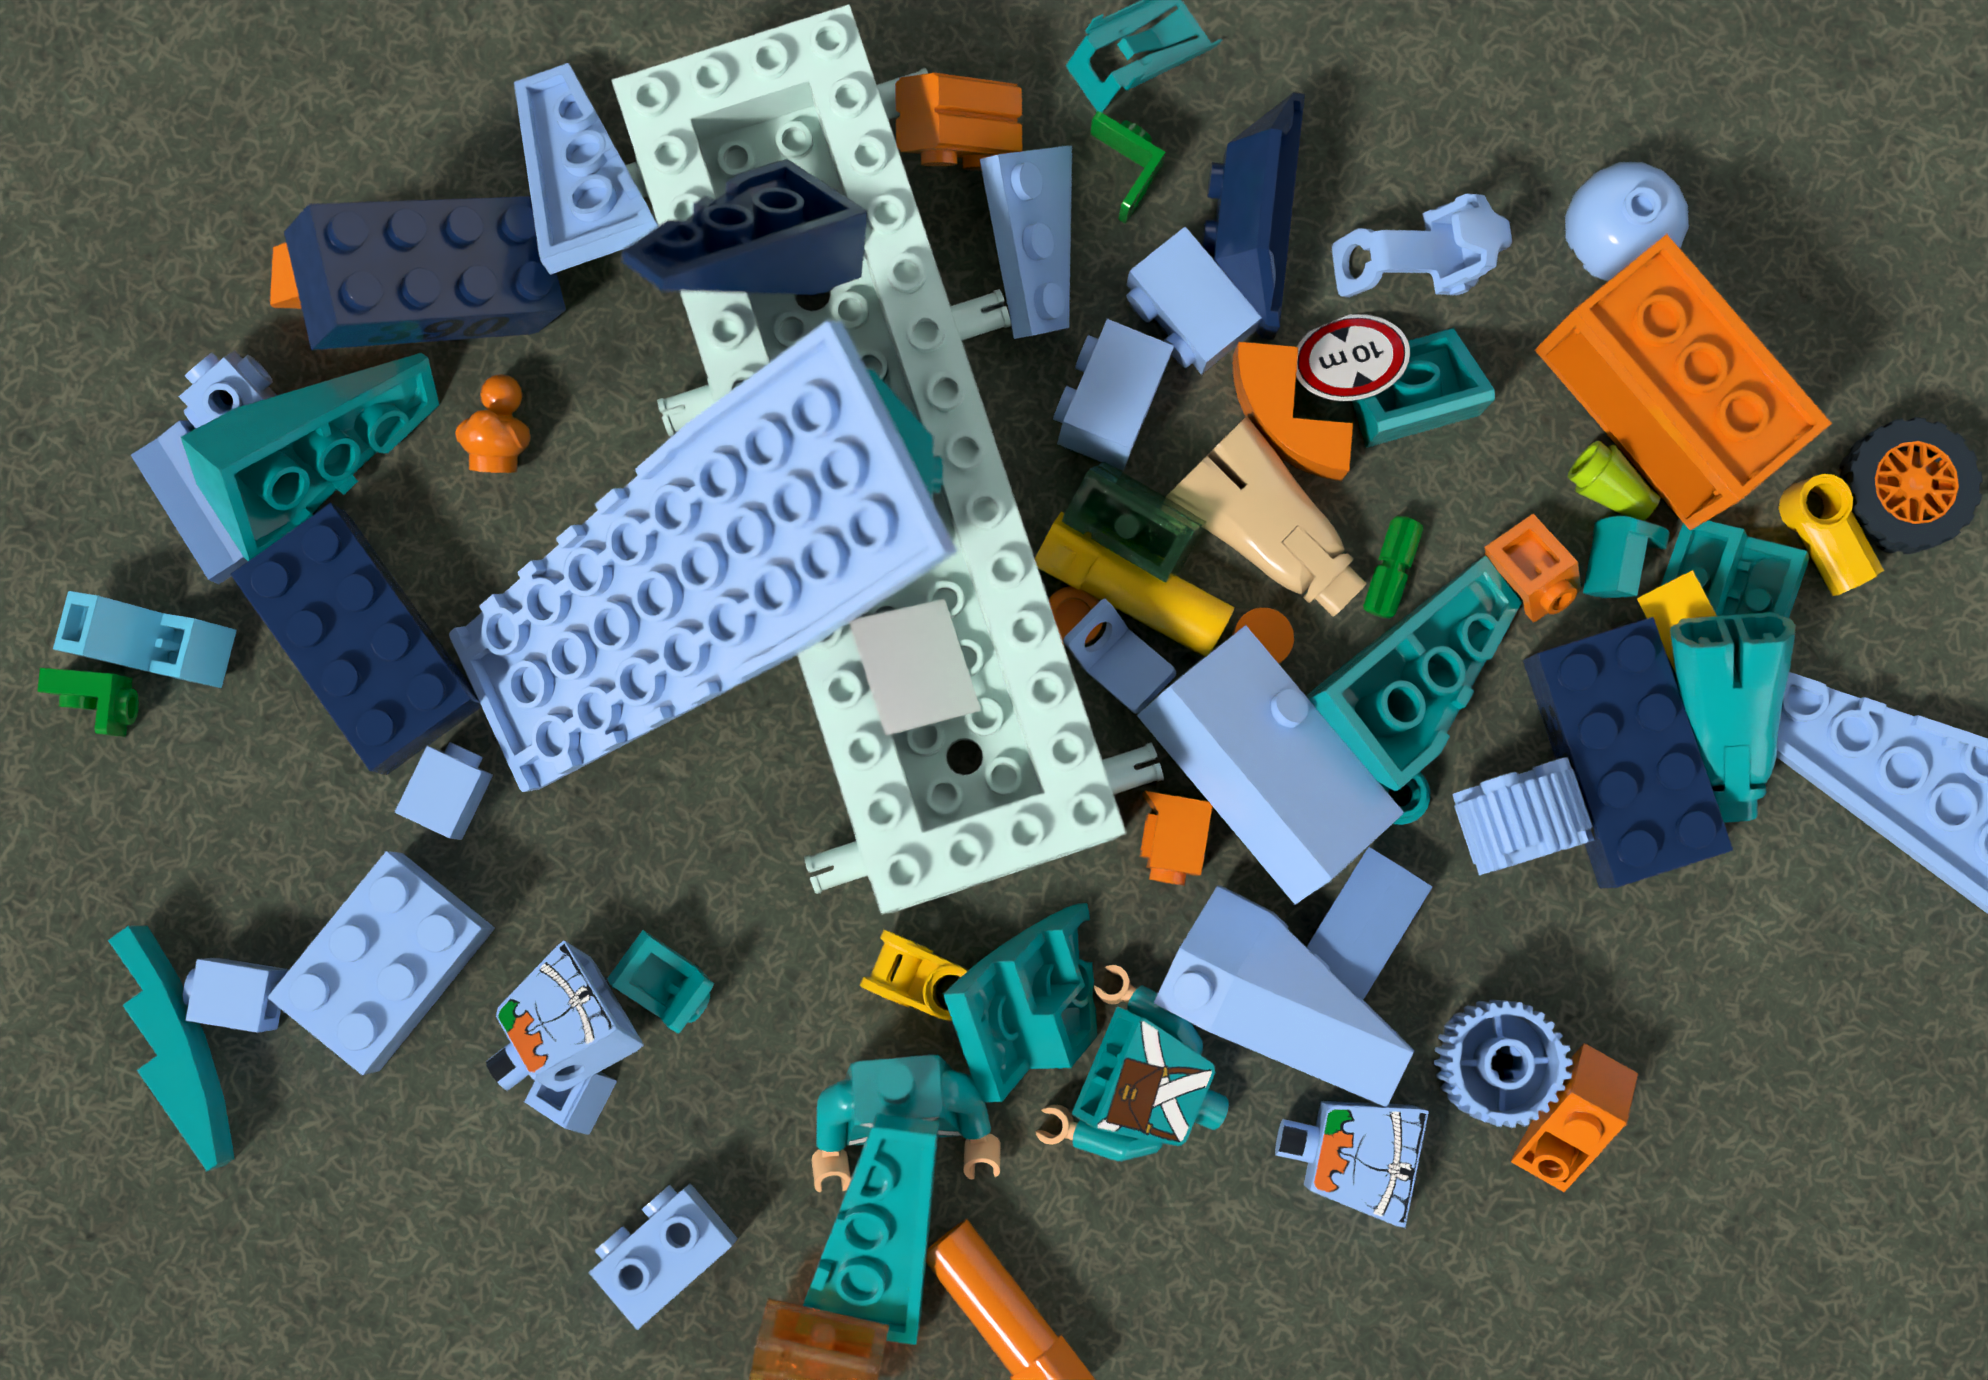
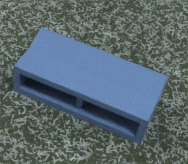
[131,420,248,584]
[1306,847,1432,1000]

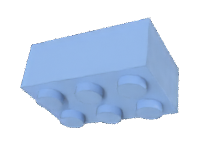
[267,851,495,1075]

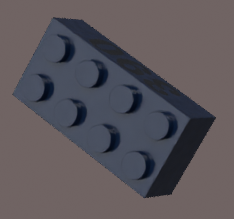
[284,196,566,350]
[230,503,482,775]
[1523,617,1733,889]

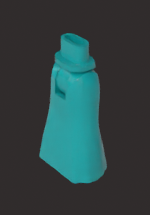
[1670,612,1796,822]

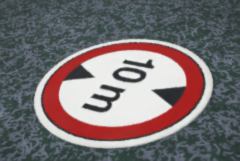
[1296,314,1410,401]

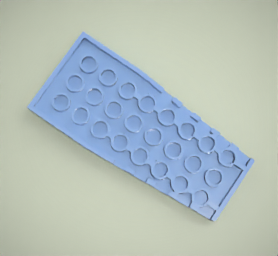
[449,320,958,792]

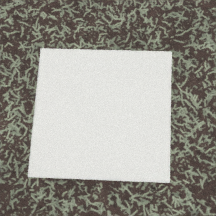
[849,599,981,736]

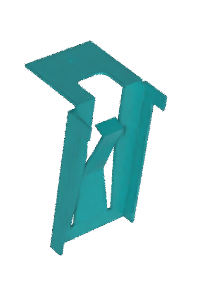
[1066,0,1222,113]

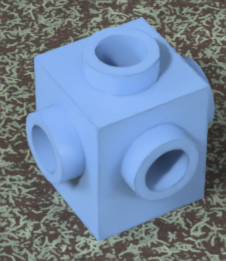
[179,351,277,428]

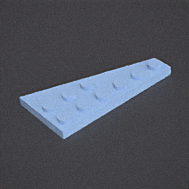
[1776,672,1988,914]

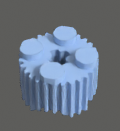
[1452,757,1594,875]
[1434,1000,1572,1128]

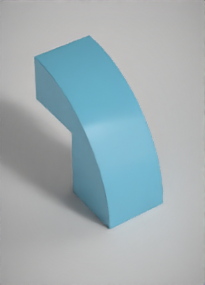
[53,591,237,688]

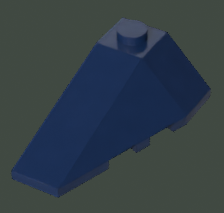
[622,159,868,295]

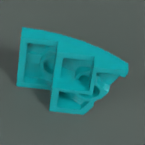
[943,903,1097,1102]

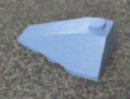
[1154,885,1414,1107]

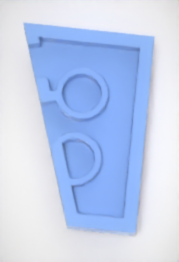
[980,145,1072,339]

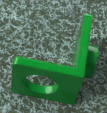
[1090,111,1165,224]

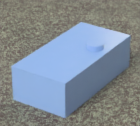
[1137,625,1404,904]

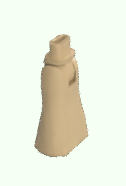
[1165,416,1367,617]

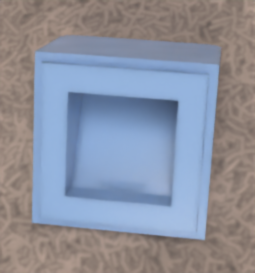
[524,1072,617,1135]

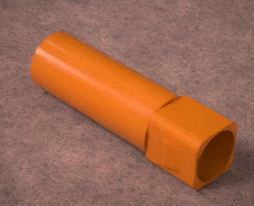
[926,1219,1096,1380]

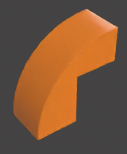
[1233,342,1353,481]

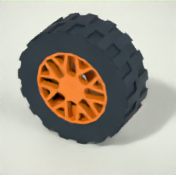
[1839,417,1983,555]

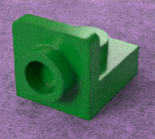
[37,668,139,737]

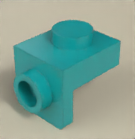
[607,930,714,1033]

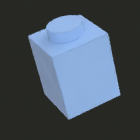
[395,742,493,840]
[183,958,289,1033]

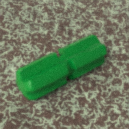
[1363,516,1423,619]

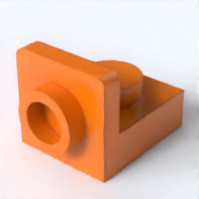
[1484,514,1581,622]

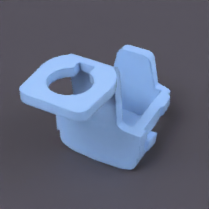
[1332,193,1512,297]

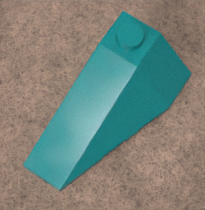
[181,353,439,561]
[1306,555,1522,791]

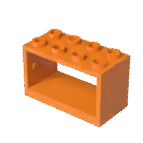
[1535,234,1832,531]

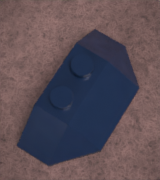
[1201,92,1305,340]

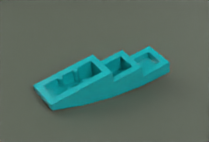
[108,926,235,1171]

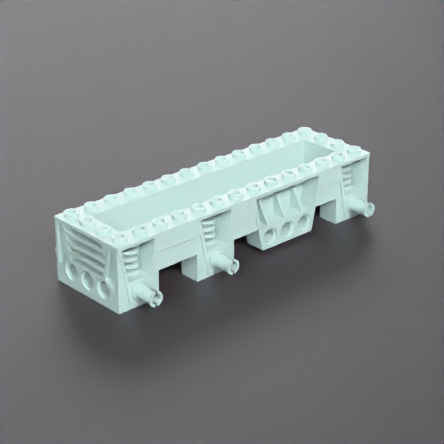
[612,5,1164,914]

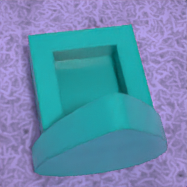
[1583,516,1670,599]

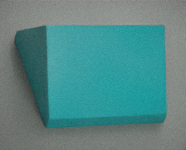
[1352,328,1495,448]

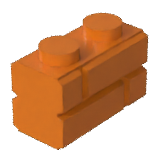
[895,73,1022,170]

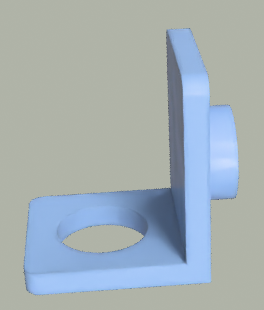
[1063,599,1176,714]

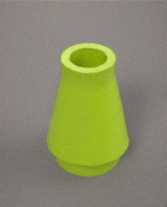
[1568,441,1660,521]

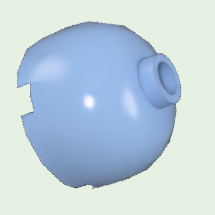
[1565,162,1689,281]

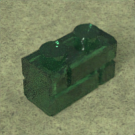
[1061,462,1207,583]

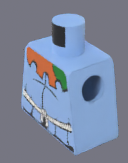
[486,941,644,1092]
[1275,1101,1428,1228]

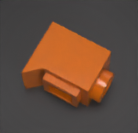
[1139,791,1212,886]

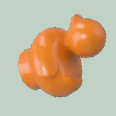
[456,374,531,473]

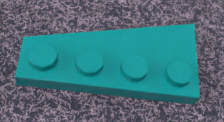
[795,1113,939,1345]

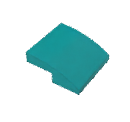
[1661,520,1810,618]

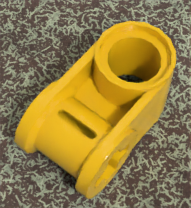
[859,929,969,1021]

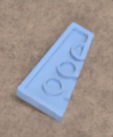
[514,63,659,274]

